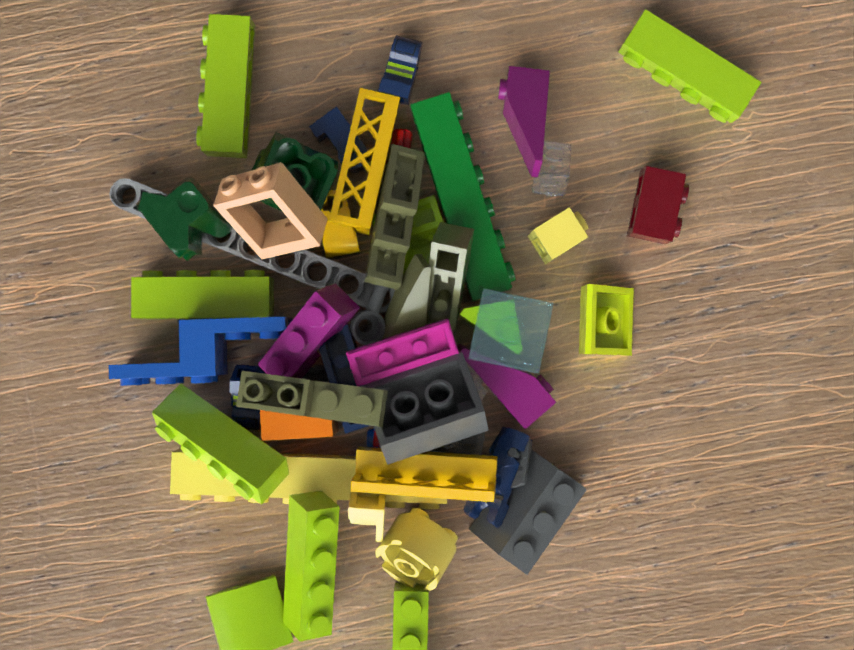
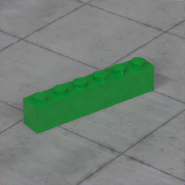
[410,92,516,302]

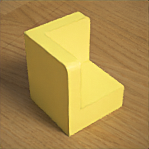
[348,492,386,542]

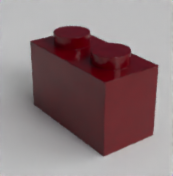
[627,166,689,245]

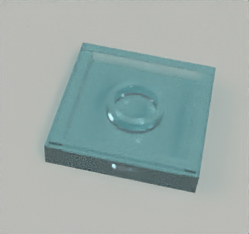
[468,288,554,374]

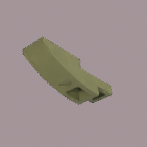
[236,371,388,427]

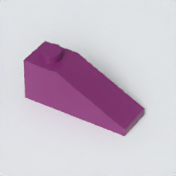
[498,66,550,178]
[457,343,556,429]

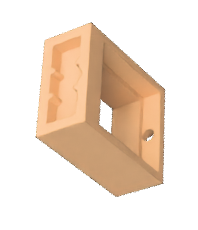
[213,162,327,259]

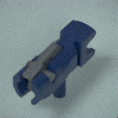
[464,427,533,528]

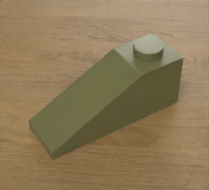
[425,222,474,336]

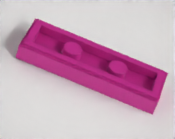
[346,318,459,386]

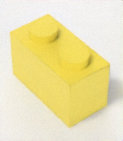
[527,207,588,265]

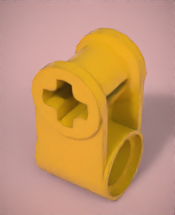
[321,190,360,259]

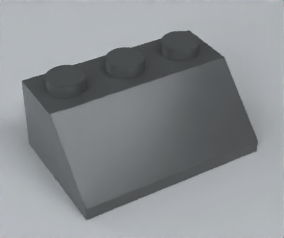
[361,352,489,465]
[469,450,587,575]

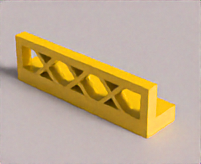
[329,88,400,235]
[350,447,498,502]

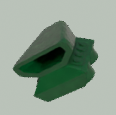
[252,132,338,212]
[136,177,232,261]

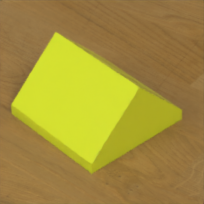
[579,284,634,356]

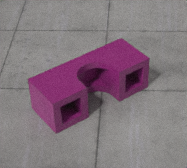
[258,283,360,379]

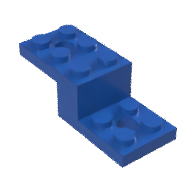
[109,317,293,386]

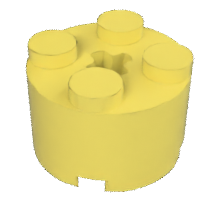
[375,508,458,591]

